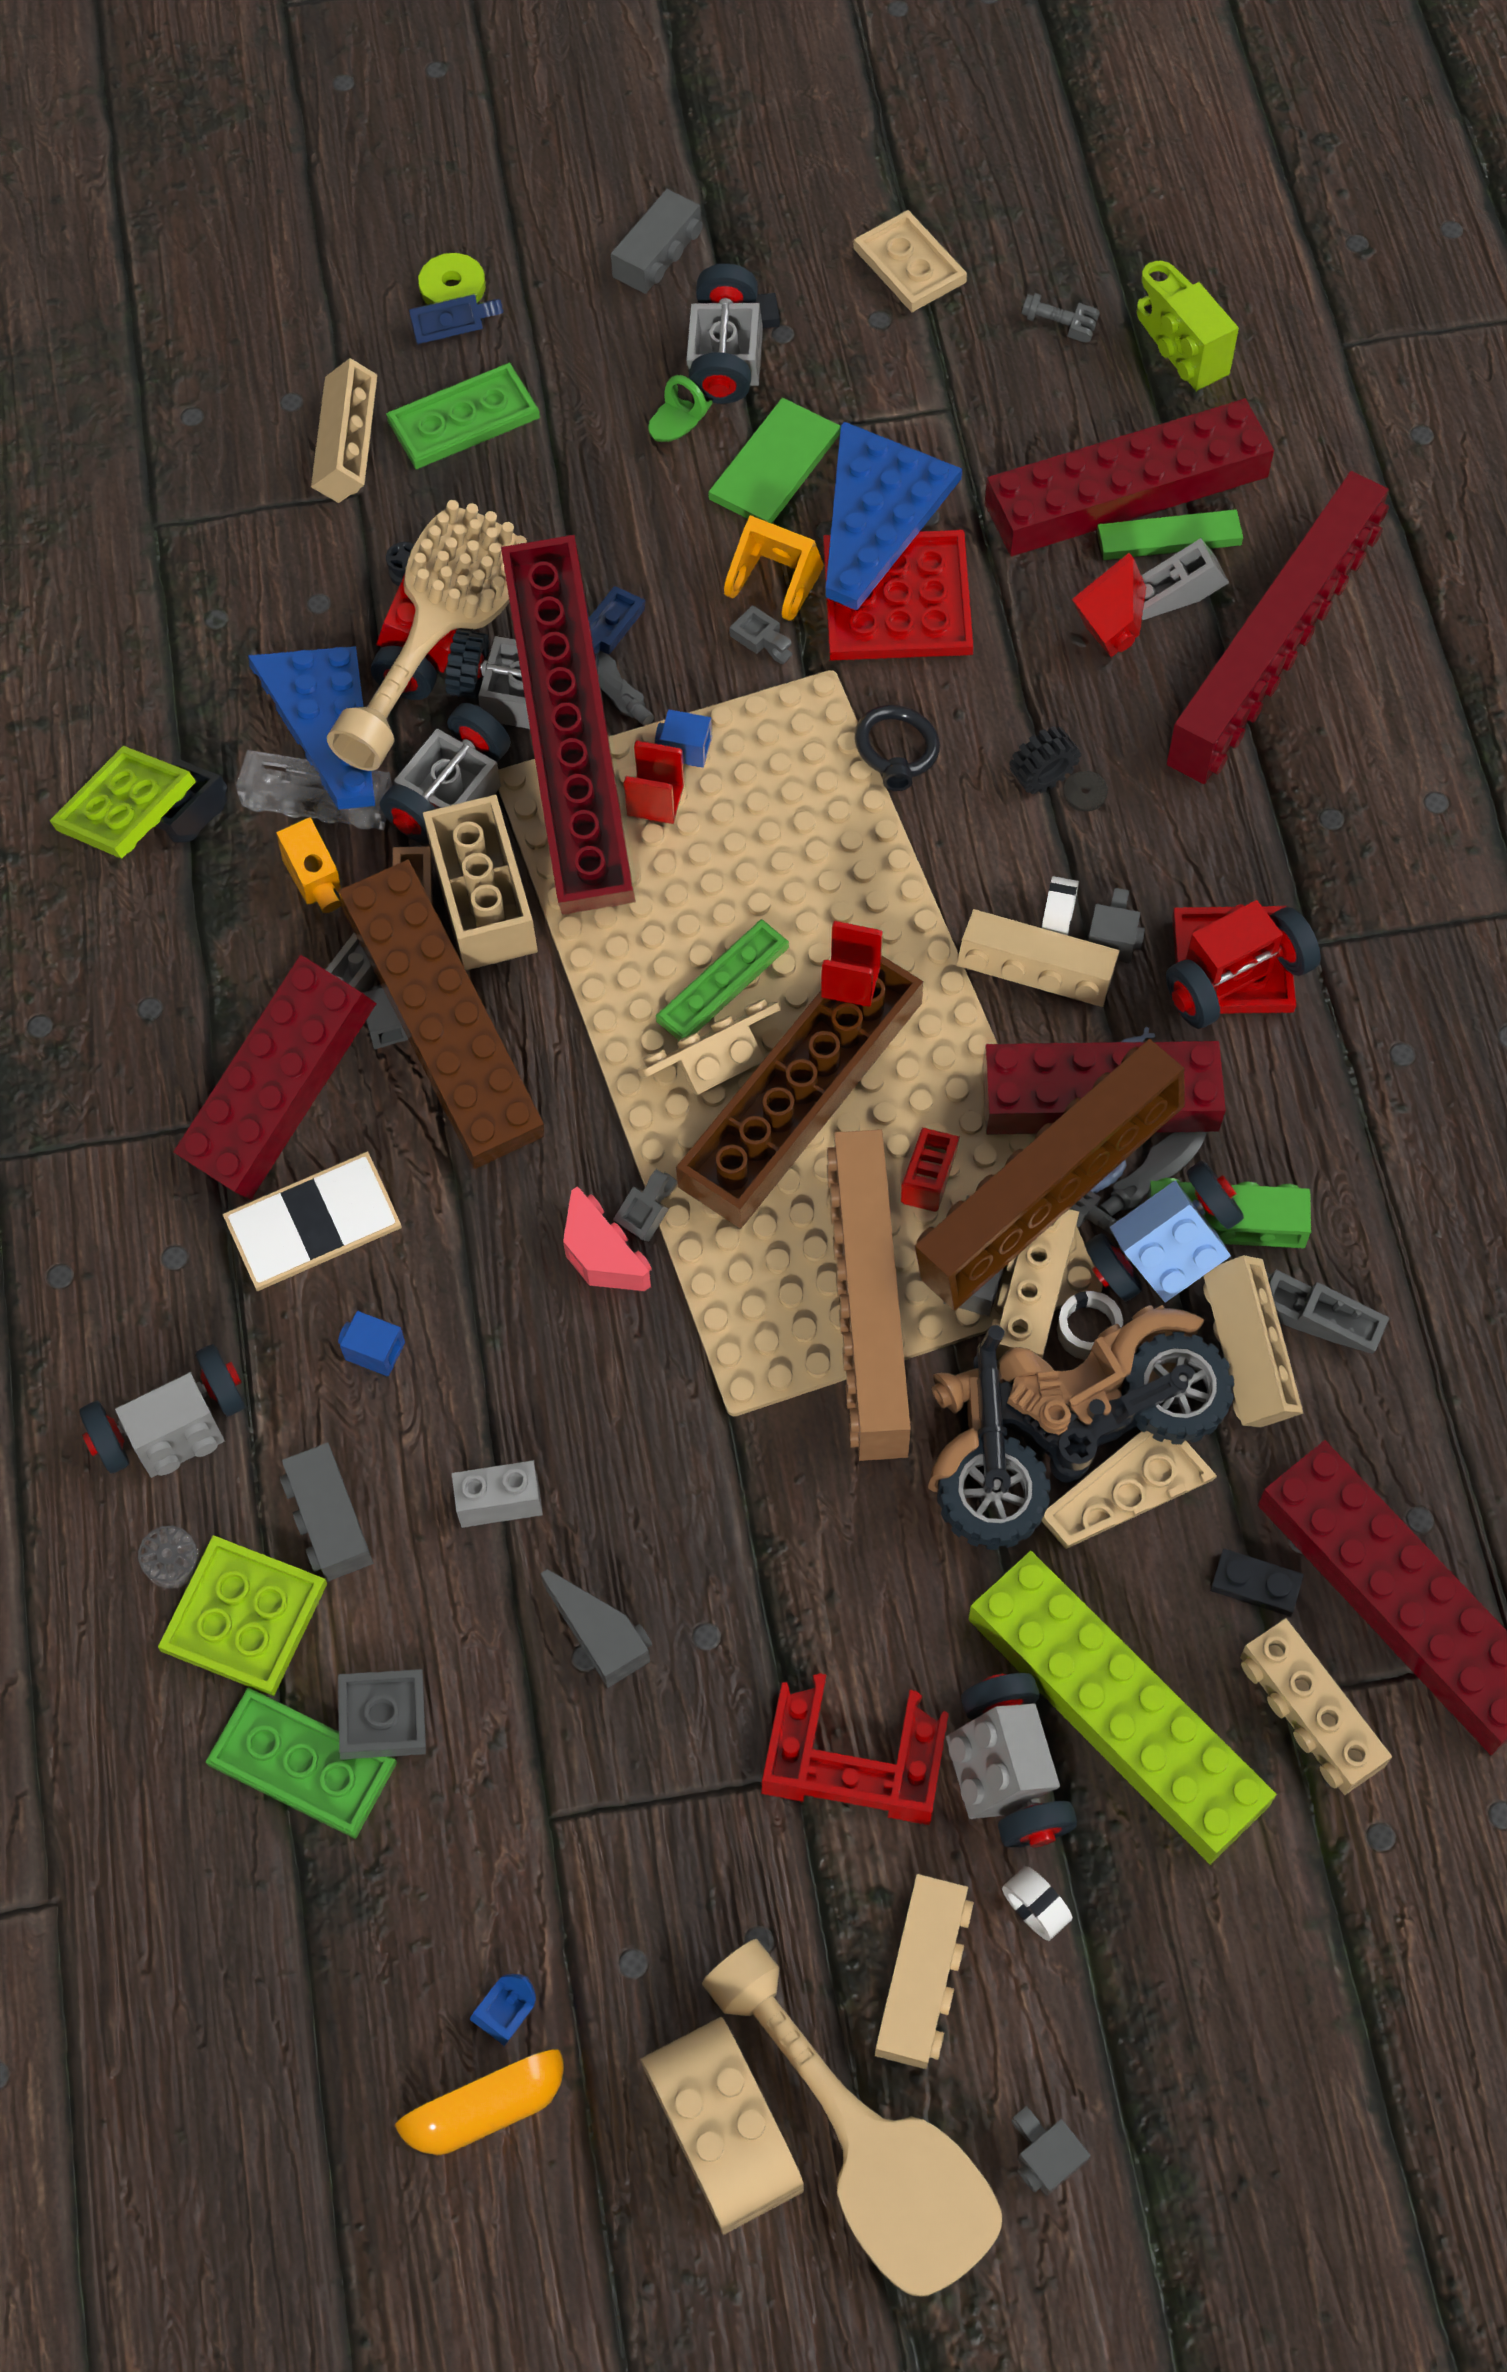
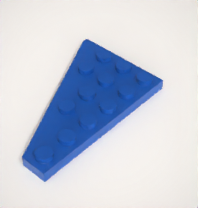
[826,422,962,610]

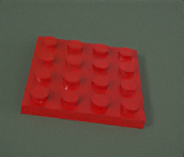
[823,530,974,660]

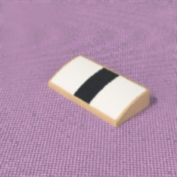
[223,1151,402,1291]

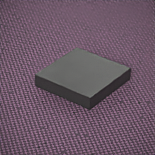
[338,1669,426,1760]

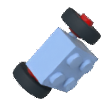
[1085,1161,1244,1303]

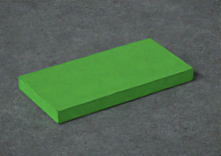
[386,363,540,469]
[709,397,841,524]
[206,1687,397,1839]

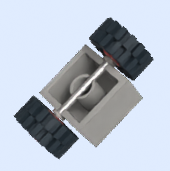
[445,629,599,729]

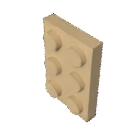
[854,210,967,312]

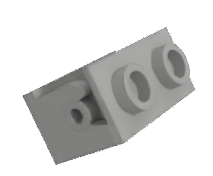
[452,1460,543,1528]

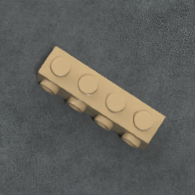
[311,358,377,503]
[957,909,1120,1007]
[991,1209,1079,1360]
[1203,1255,1303,1427]
[1240,1618,1392,1795]
[875,1874,974,2070]

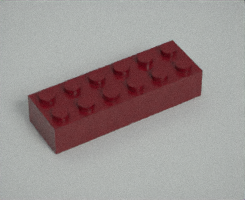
[173,954,377,1200]
[982,1041,1226,1135]

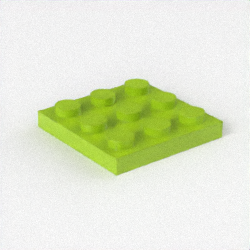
[50,746,196,859]
[158,1535,327,1696]

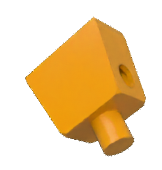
[276,817,341,913]

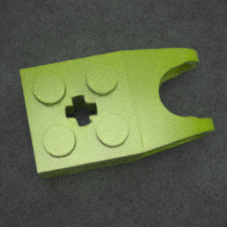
[1137,261,1239,391]

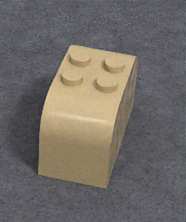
[423,795,538,970]
[640,2016,804,2235]

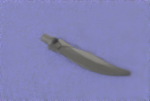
[598,651,654,726]
[1099,1132,1207,1216]

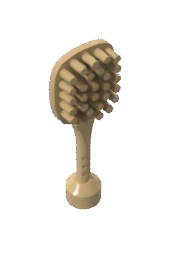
[327,500,527,771]
[702,1939,1002,2296]

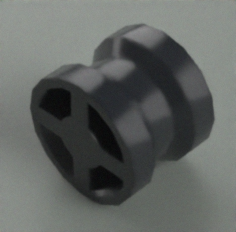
[386,542,414,586]

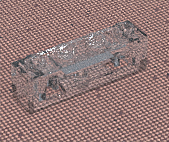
[236,750,392,829]

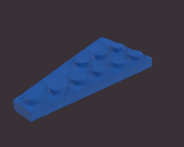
[248,646,375,810]

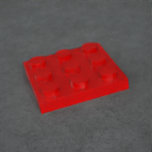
[1172,906,1296,1014]

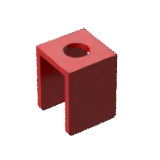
[624,741,685,824]
[821,921,883,1007]

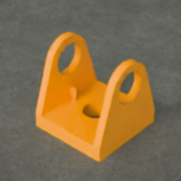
[724,515,824,621]

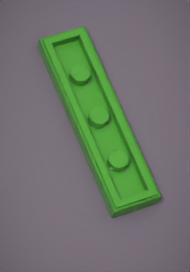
[1097,509,1243,560]
[656,919,789,1041]

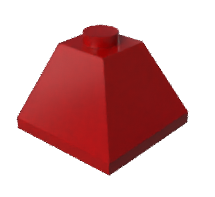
[1072,553,1146,658]

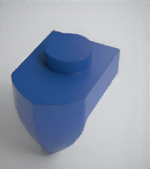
[470,1973,536,2046]

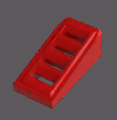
[901,1127,960,1212]

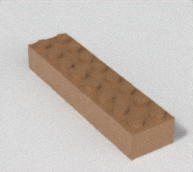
[827,1129,911,1461]

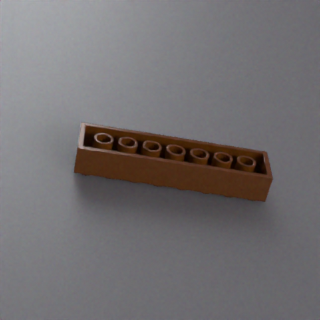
[339,859,544,1169]
[676,956,924,1229]
[915,1039,1185,1311]

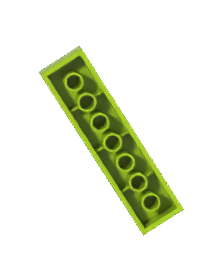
[968,1551,1277,1865]

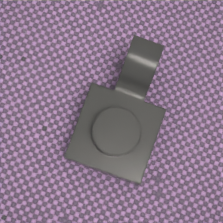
[729,605,793,664]
[613,1169,677,1242]

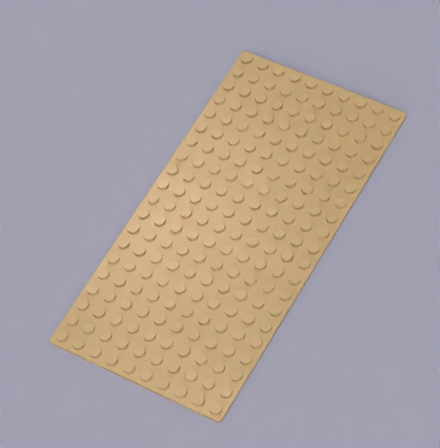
[498,670,1103,1416]

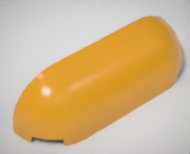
[395,2049,564,2155]

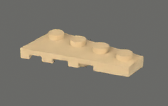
[1042,1430,1217,1549]

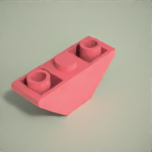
[563,1186,652,1291]

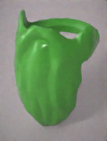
[648,375,713,442]

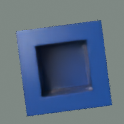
[655,709,712,768]
[338,1311,405,1377]

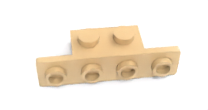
[637,999,781,1095]

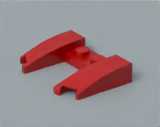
[761,1673,949,1825]

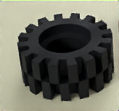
[1009,726,1081,794]

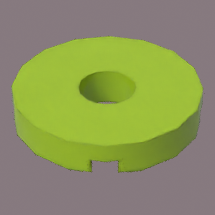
[418,253,486,305]

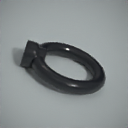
[855,705,940,791]

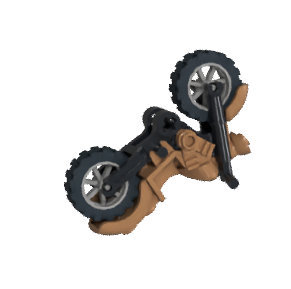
[928,1305,1234,1550]

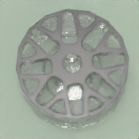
[138,1526,200,1589]

